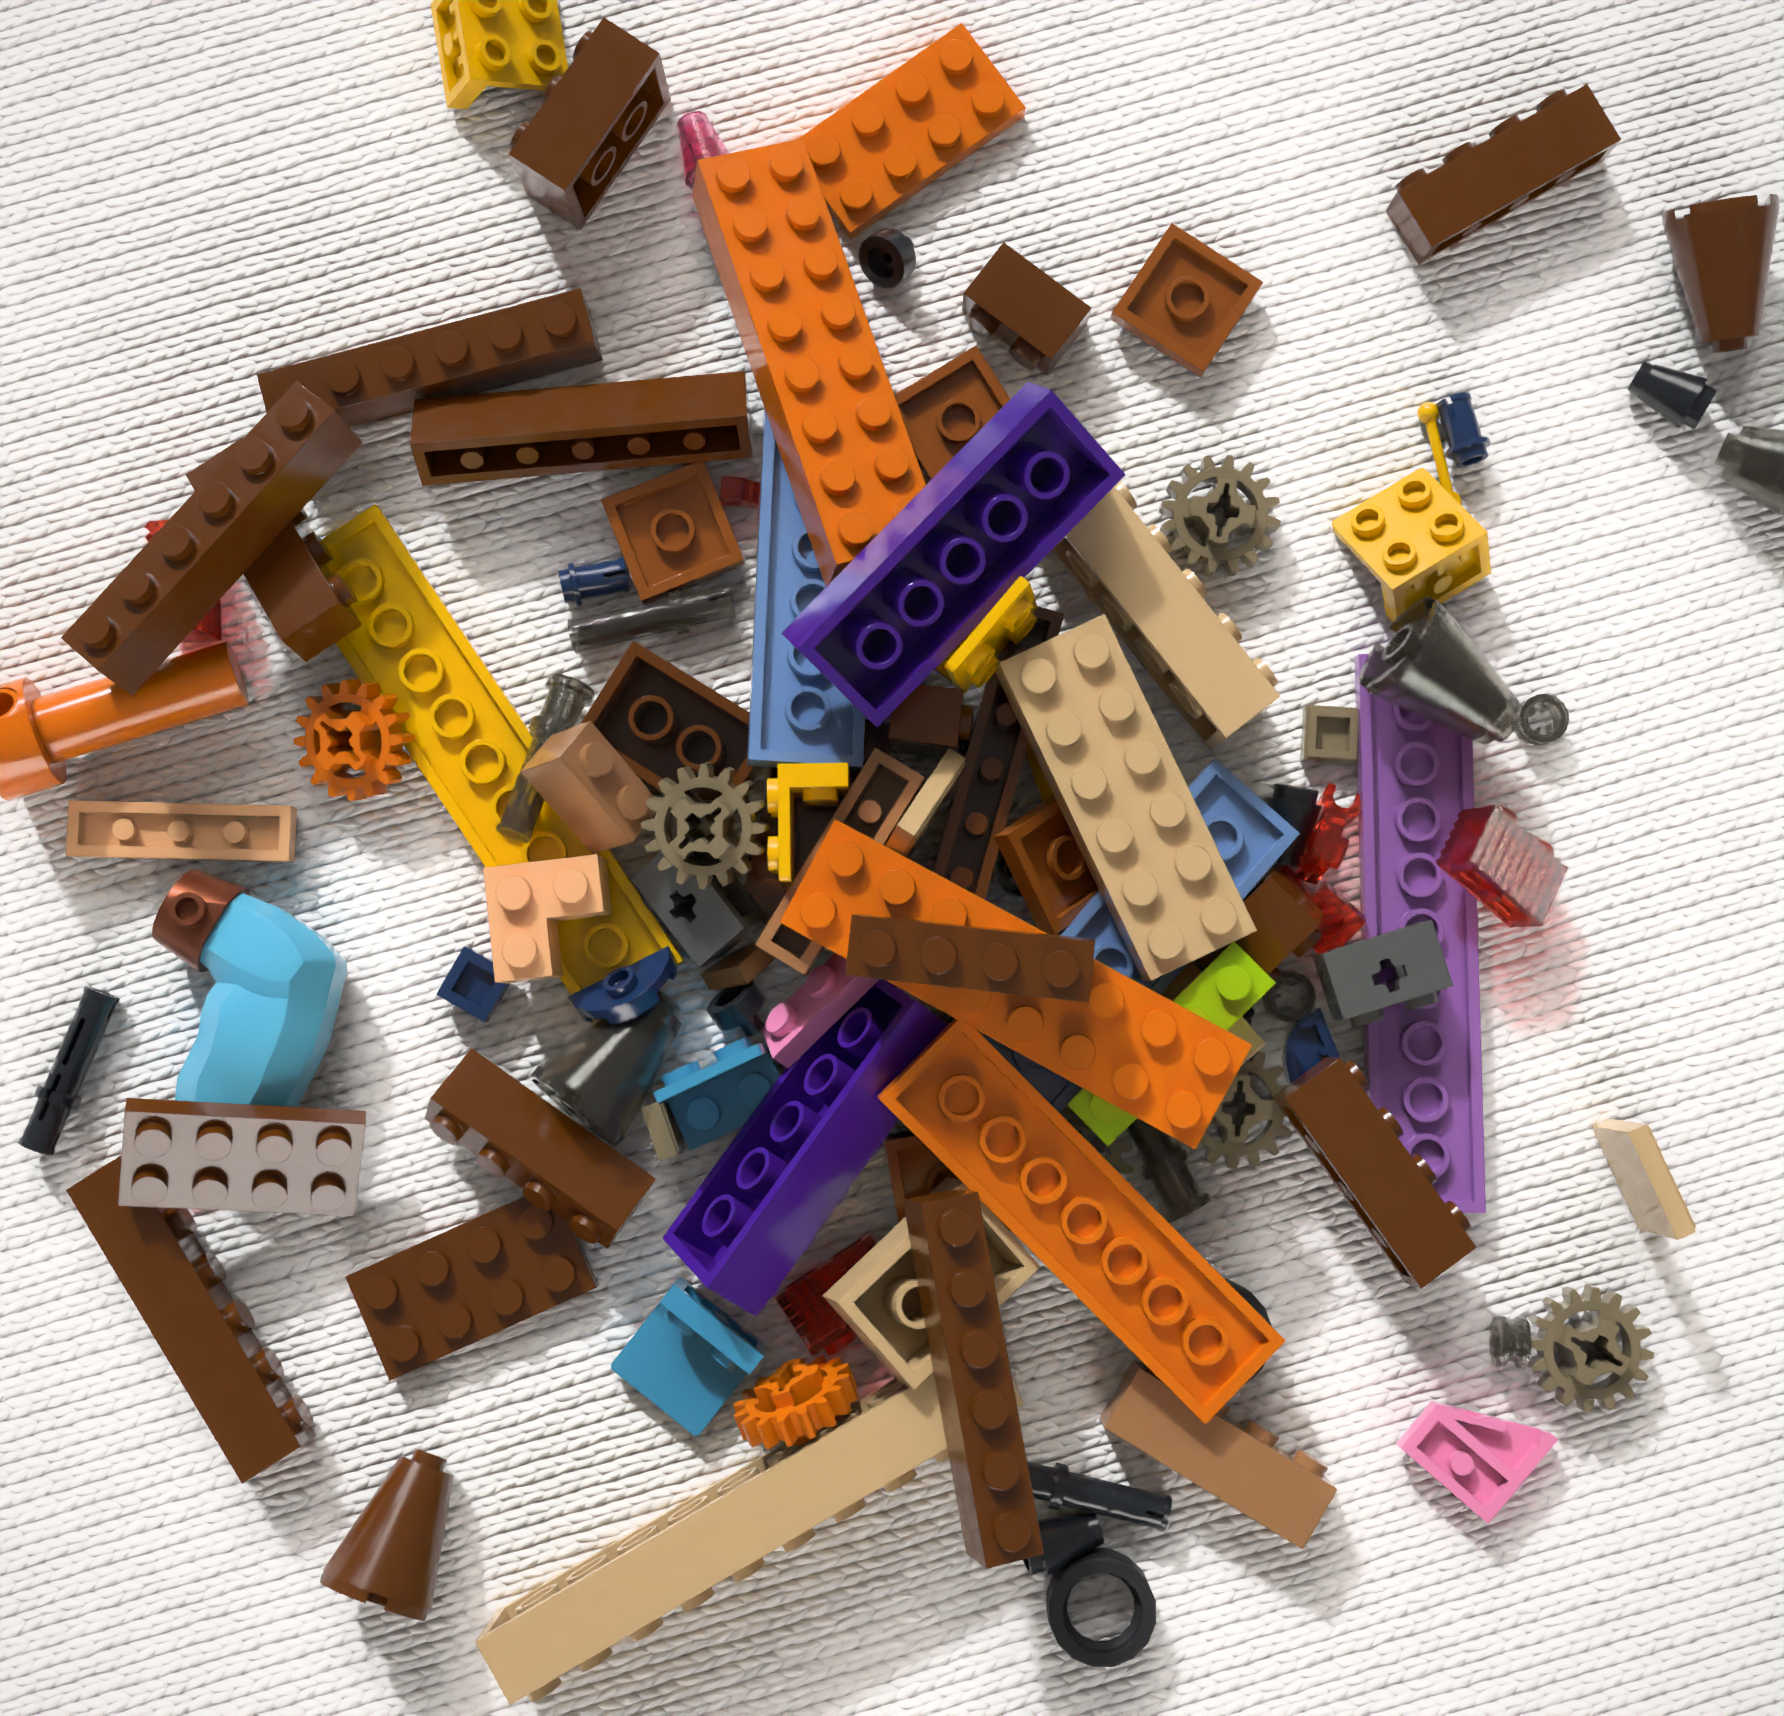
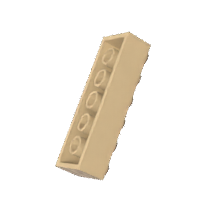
[1052,481,1280,752]
[996,614,1257,981]

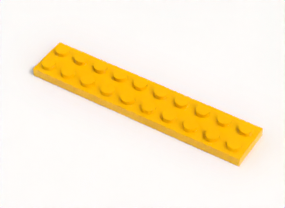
[321,504,685,1023]

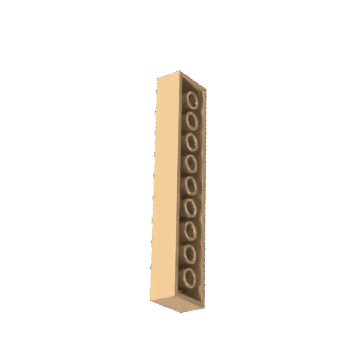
[475,1372,1024,1705]

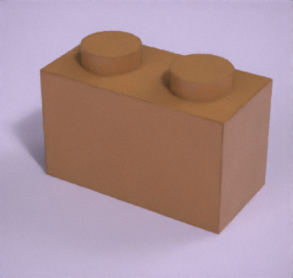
[521,721,656,854]

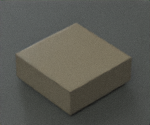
[1300,705,1359,765]
[641,1101,685,1162]

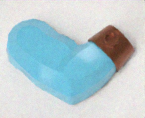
[152,869,348,1107]

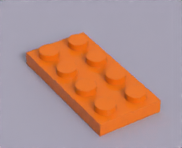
[798,23,1026,240]

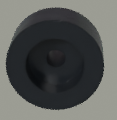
[858,228,916,289]
[707,980,766,1037]

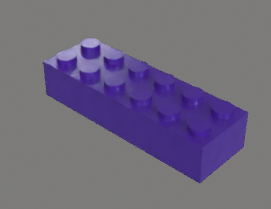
[781,382,1126,727]
[662,979,948,1317]

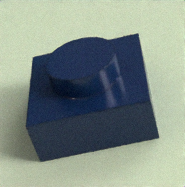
[436,946,511,1022]

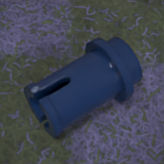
[1436,392,1491,468]
[558,557,630,606]

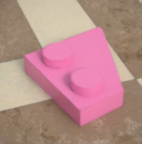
[1396,1401,1558,1524]

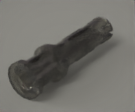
[496,674,595,843]
[1126,1118,1212,1223]

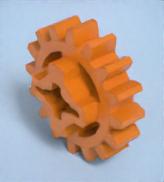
[294,679,415,801]
[733,1356,859,1449]

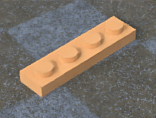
[66,800,297,863]

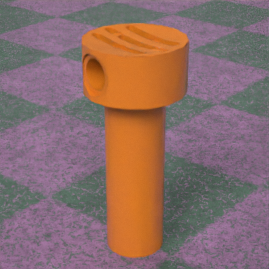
[0,641,249,801]

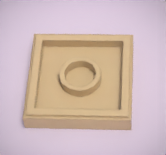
[885,748,966,858]
[1592,1119,1696,1240]

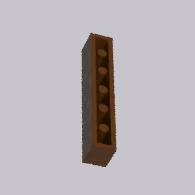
[257,288,603,428]
[410,371,753,486]
[61,381,362,696]
[933,606,1064,899]
[66,1155,316,1484]
[903,1188,1044,1569]

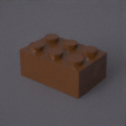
[509,17,671,230]
[580,641,762,825]

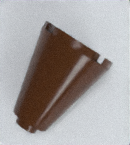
[1662,194,1780,353]
[320,1448,454,1621]

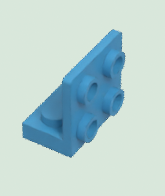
[653,1037,780,1151]
[611,1276,768,1436]

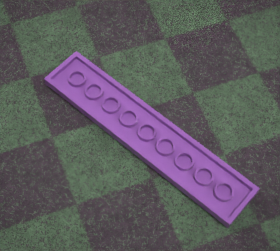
[1354,653,1486,1213]

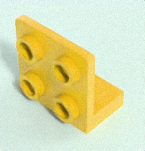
[431,0,568,109]
[1332,468,1491,630]
[935,576,1038,694]
[767,763,851,887]

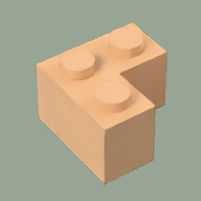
[483,854,613,984]

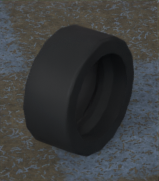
[1046,1548,1156,1667]

